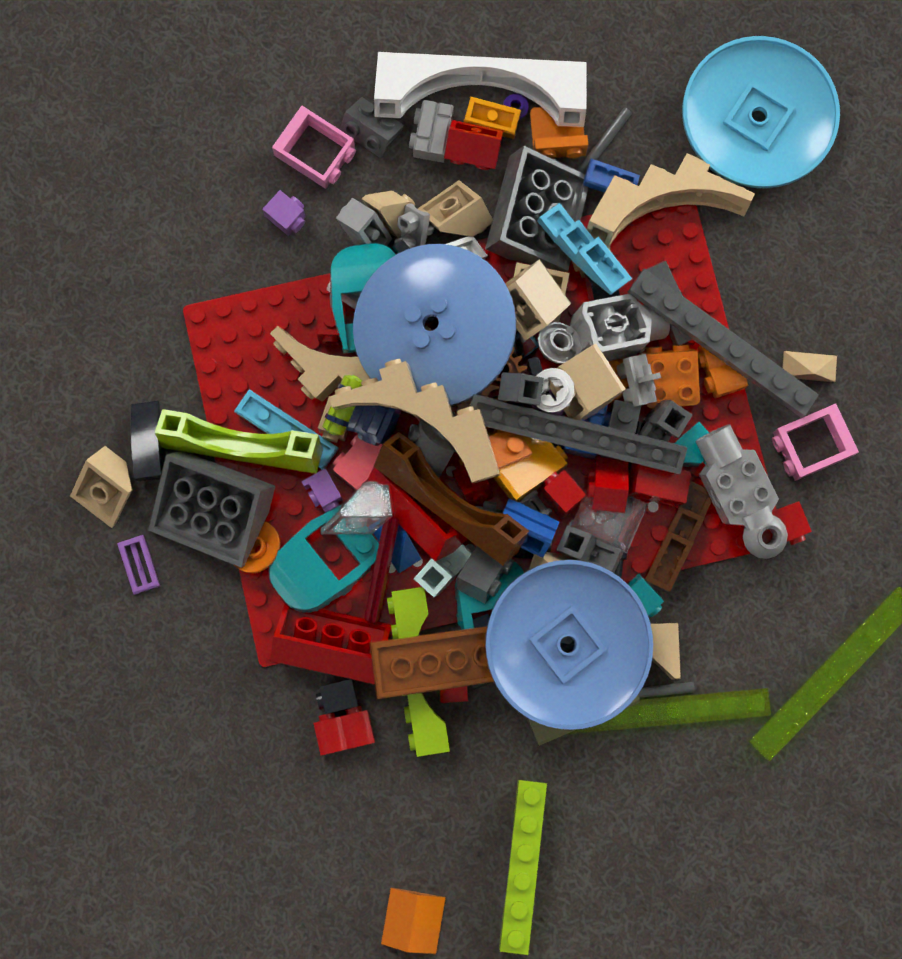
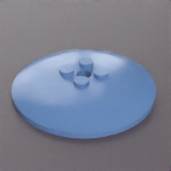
[353,244,516,406]
[485,560,653,730]

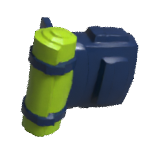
[322,375,402,446]

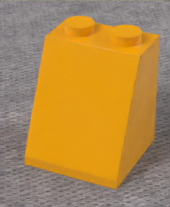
[493,436,568,502]

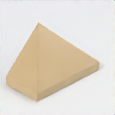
[783,351,837,382]

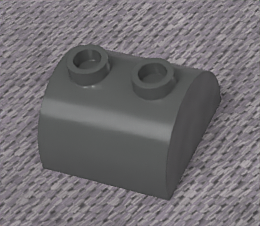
[408,419,455,478]

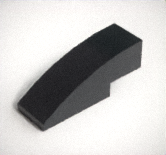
[131,400,164,482]

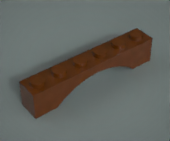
[374,432,529,566]

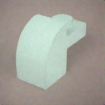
[414,544,472,597]

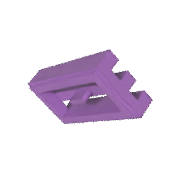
[117,535,160,595]

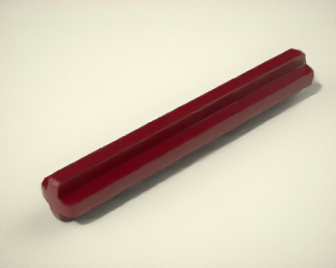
[364,516,399,623]

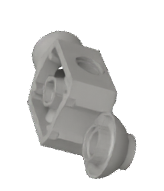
[538,294,670,364]
[695,424,788,559]

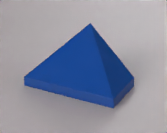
[370,515,421,573]

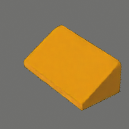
[464,97,521,139]

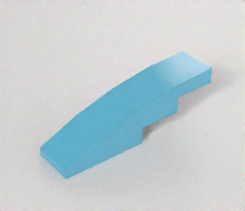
[537,203,632,295]

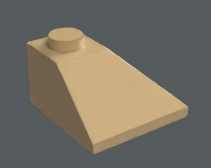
[418,180,493,237]
[70,446,132,528]

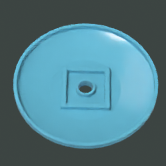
[682,36,840,188]

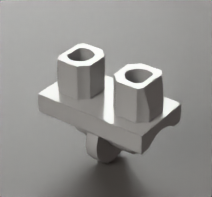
[395,203,434,248]
[617,354,661,407]

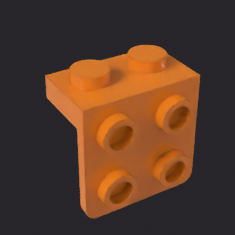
[530,107,588,159]
[639,344,700,408]
[458,429,532,469]

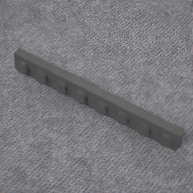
[628,268,819,418]
[470,394,687,474]

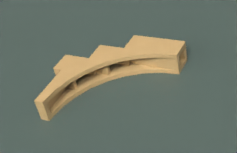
[587,153,755,247]
[270,326,433,401]
[329,359,500,483]

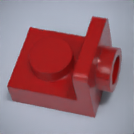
[317,307,346,345]
[451,465,494,506]

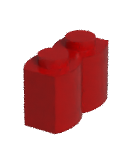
[313,706,376,755]

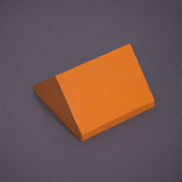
[381,888,445,954]

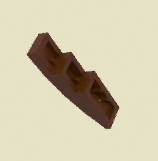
[645,481,712,592]

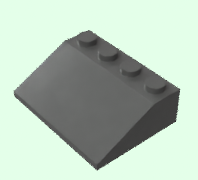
[485,146,588,272]
[148,451,275,568]

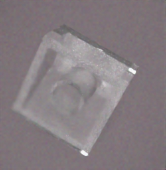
[321,481,393,534]
[571,496,648,553]

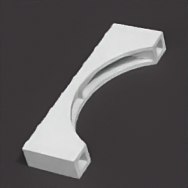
[374,52,586,127]

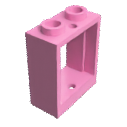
[272,106,356,189]
[772,404,859,481]

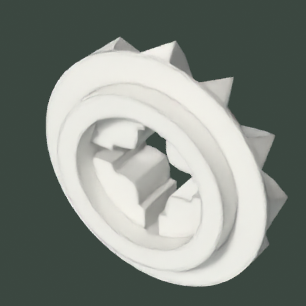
[536,368,575,413]

